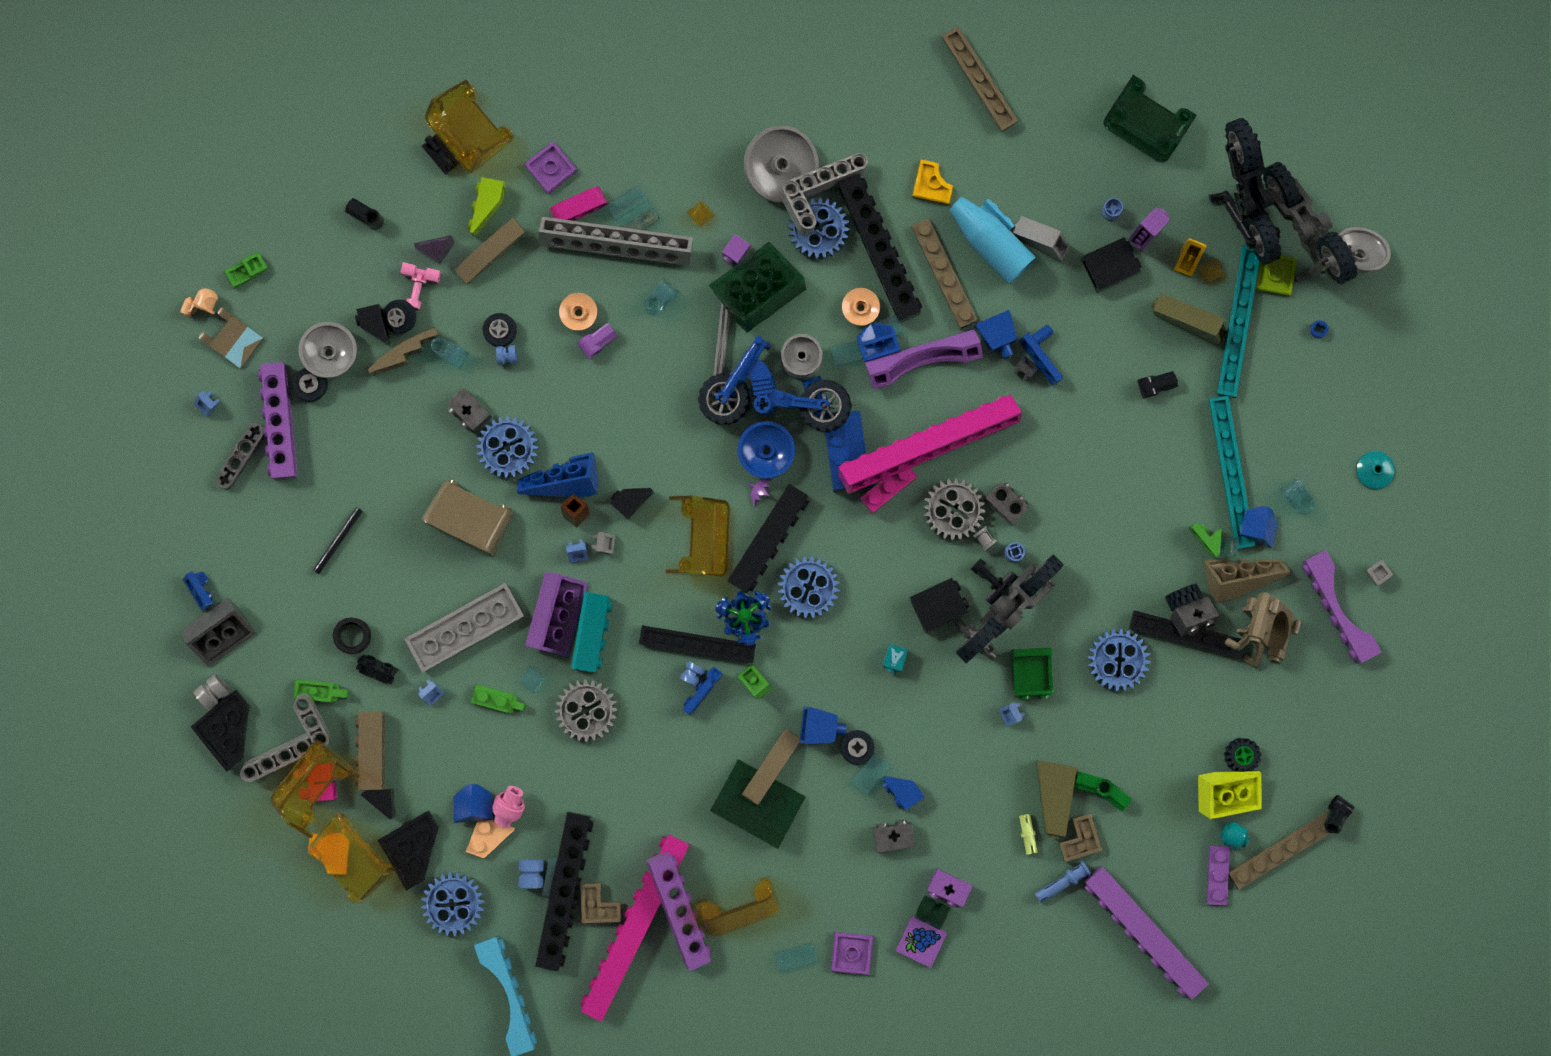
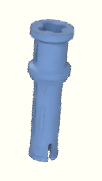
[1035,860,1092,904]

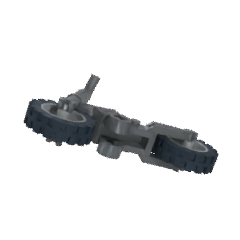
[1263,162,1358,285]
[955,554,1064,663]

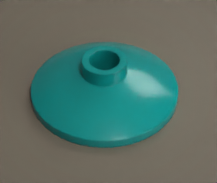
[1356,451,1395,489]

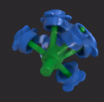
[715,591,771,646]

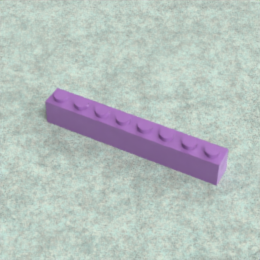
[1083,866,1209,1000]

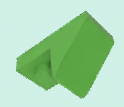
[1188,522,1222,558]
[738,664,773,701]

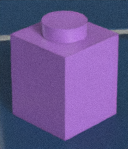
[722,234,751,266]

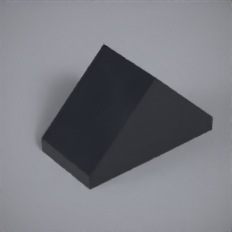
[361,789,396,820]

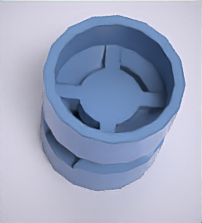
[518,859,544,888]

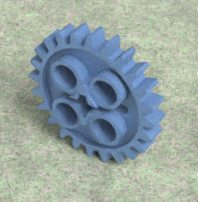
[788,197,849,260]
[476,416,539,479]
[778,556,840,618]
[1087,629,1151,691]
[421,872,485,936]

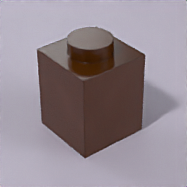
[560,494,590,528]

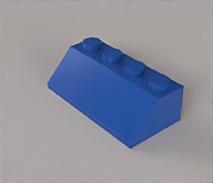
[823,411,871,492]

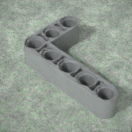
[781,153,868,236]
[240,693,330,782]

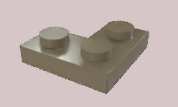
[1059,813,1102,862]
[581,883,621,923]

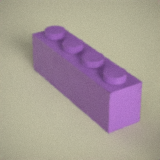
[1128,207,1170,252]

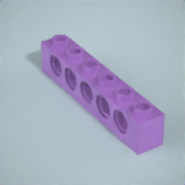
[258,362,298,480]
[645,851,711,971]

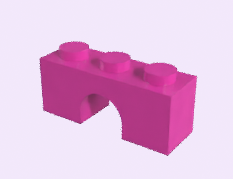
[860,468,918,514]

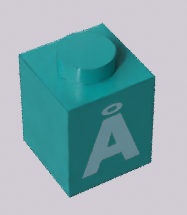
[882,644,908,674]

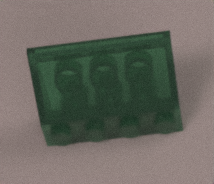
[709,242,806,333]
[710,759,806,849]

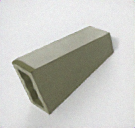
[1152,293,1227,346]
[1036,760,1077,839]

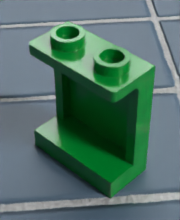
[1012,648,1054,699]

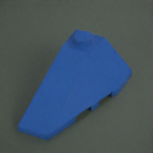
[517,452,599,498]

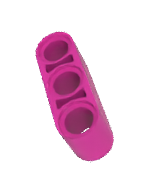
[550,186,607,221]

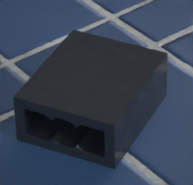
[1081,237,1141,293]
[909,578,969,633]

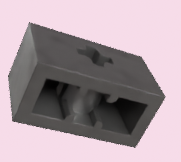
[447,387,492,433]
[1170,597,1219,637]
[873,820,916,853]

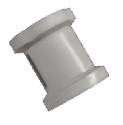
[973,526,998,551]

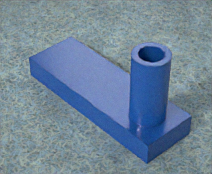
[1019,325,1063,386]

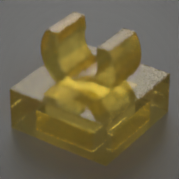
[687,201,714,228]

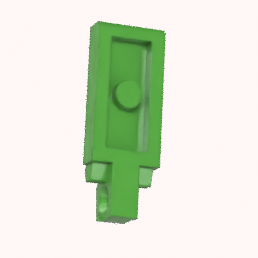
[293,679,349,702]
[471,684,526,713]

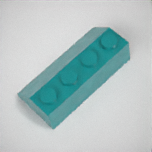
[571,592,613,673]

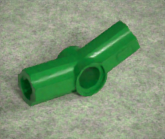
[1074,771,1132,812]

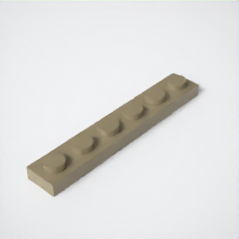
[942,26,1018,132]
[911,218,977,329]
[1229,812,1330,889]

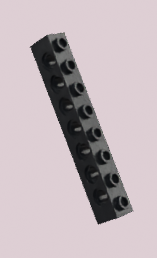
[838,174,922,324]
[535,811,594,971]

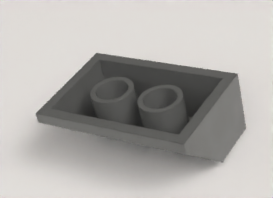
[181,597,256,667]

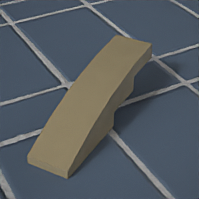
[455,218,526,284]
[368,328,440,376]
[742,728,800,806]

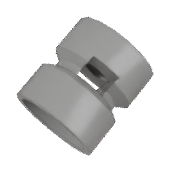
[193,674,231,710]

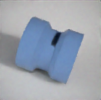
[1101,198,1123,221]
[496,345,518,365]
[1004,542,1025,562]
[680,661,705,687]

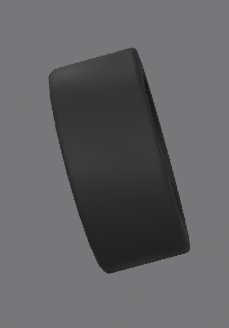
[332,617,371,654]

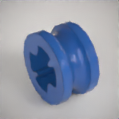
[1310,320,1328,339]

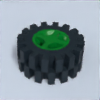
[1165,583,1203,611]
[1224,738,1262,772]

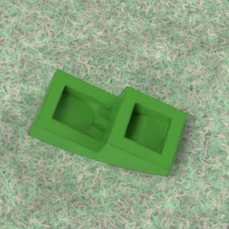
[224,252,268,289]

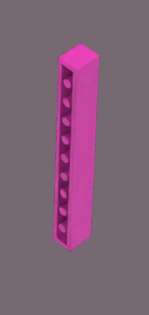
[838,395,1022,494]
[580,834,690,1022]

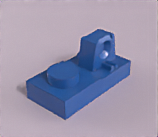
[183,571,213,612]

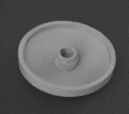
[744,126,819,203]

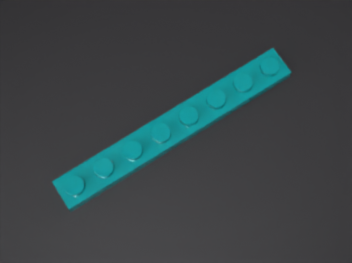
[1216,245,1260,398]
[1208,396,1255,549]

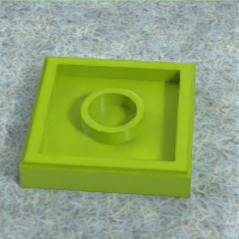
[1255,255,1297,296]

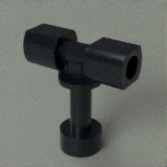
[971,558,1018,605]

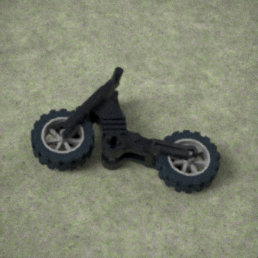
[1209,118,1281,265]

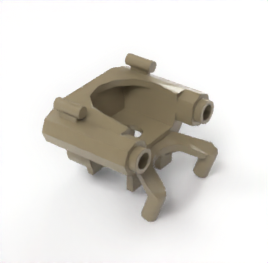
[1225,592,1301,667]

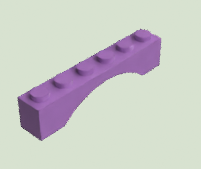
[865,330,983,390]
[1302,550,1382,664]

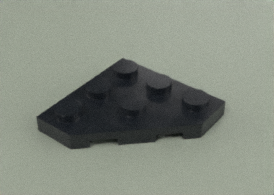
[190,690,249,772]
[378,810,439,891]

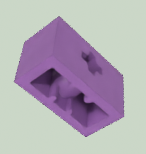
[926,868,973,908]

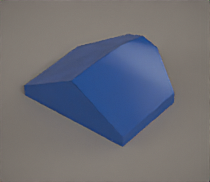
[857,323,901,362]
[1239,506,1278,548]
[454,784,493,823]

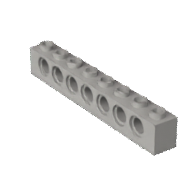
[539,217,693,266]

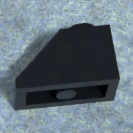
[355,304,391,344]
[610,488,654,520]

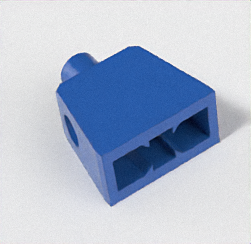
[974,310,1017,359]
[799,706,846,744]

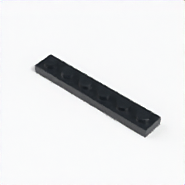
[1129,610,1244,659]
[639,625,756,663]

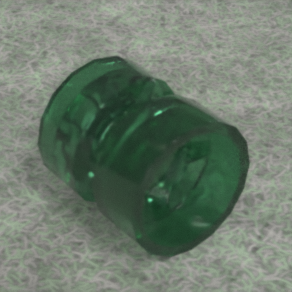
[914,895,950,930]

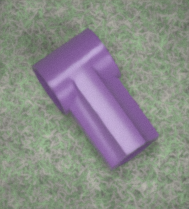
[577,323,617,359]

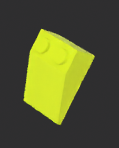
[1198,771,1262,819]

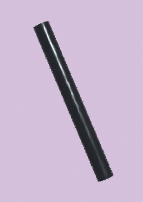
[313,507,363,574]

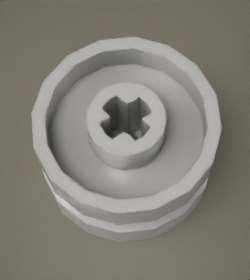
[781,334,823,379]

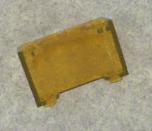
[425,80,514,173]
[307,813,396,903]
[695,875,780,936]

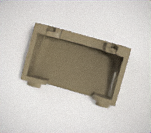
[421,479,514,556]

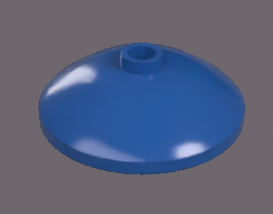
[738,421,795,479]

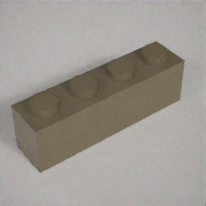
[355,712,385,790]

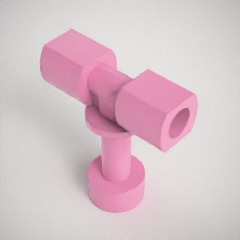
[400,262,441,310]

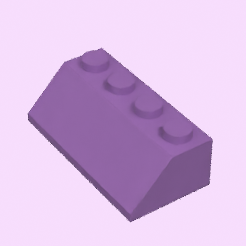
[525,571,588,657]

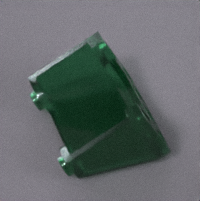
[1103,75,1197,163]

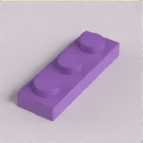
[1206,845,1230,905]

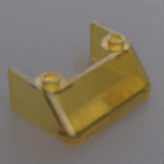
[666,495,730,577]
[271,740,360,838]

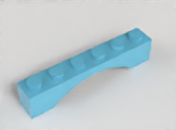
[474,936,537,1056]

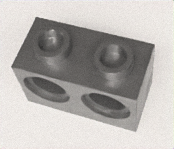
[984,482,1029,526]

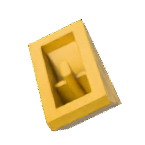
[1174,238,1207,277]

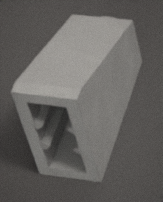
[1013,216,1070,262]

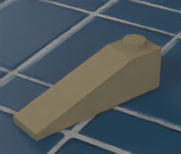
[1203,558,1290,602]

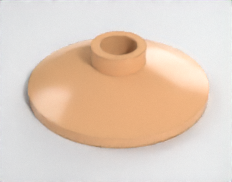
[842,288,880,326]
[559,293,597,331]

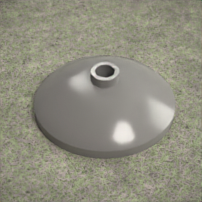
[1338,227,1391,273]
[298,322,357,378]

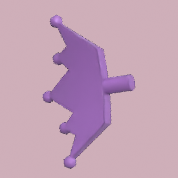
[748,478,772,507]

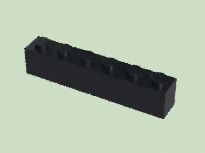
[727,484,809,594]

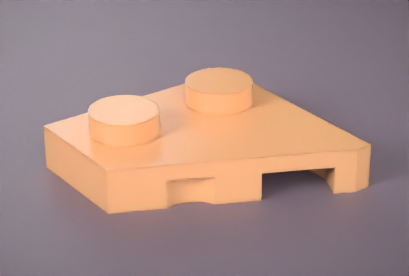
[466,820,515,858]

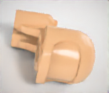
[180,288,218,317]

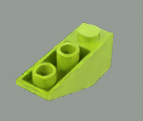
[468,177,506,237]

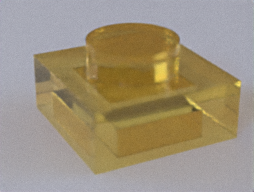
[1198,258,1225,284]

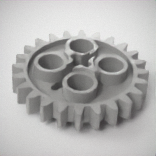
[923,478,985,541]
[555,679,618,742]

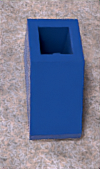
[882,776,925,810]

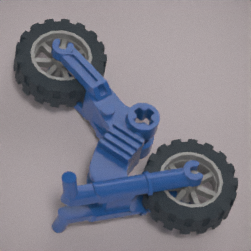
[698,336,852,432]

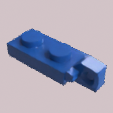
[683,667,723,715]

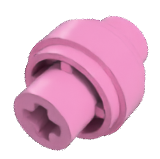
[492,786,525,828]

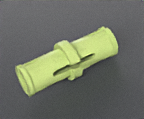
[1019,814,1038,854]

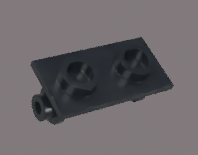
[422,134,460,175]
[356,654,399,684]

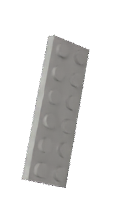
[404,583,525,673]

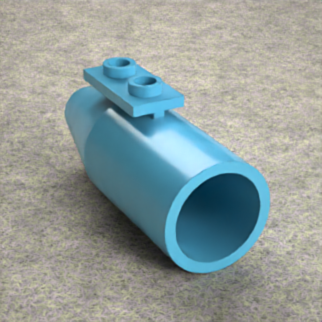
[949,197,1036,284]

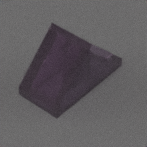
[414,235,455,265]

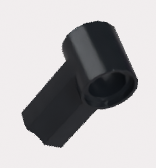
[345,198,384,230]
[1137,371,1178,399]
[1324,795,1354,834]

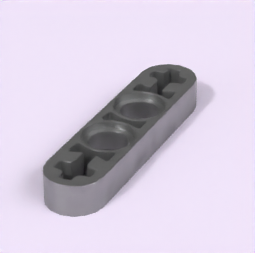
[216,423,265,489]

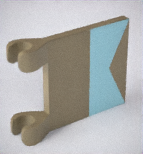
[199,308,264,369]

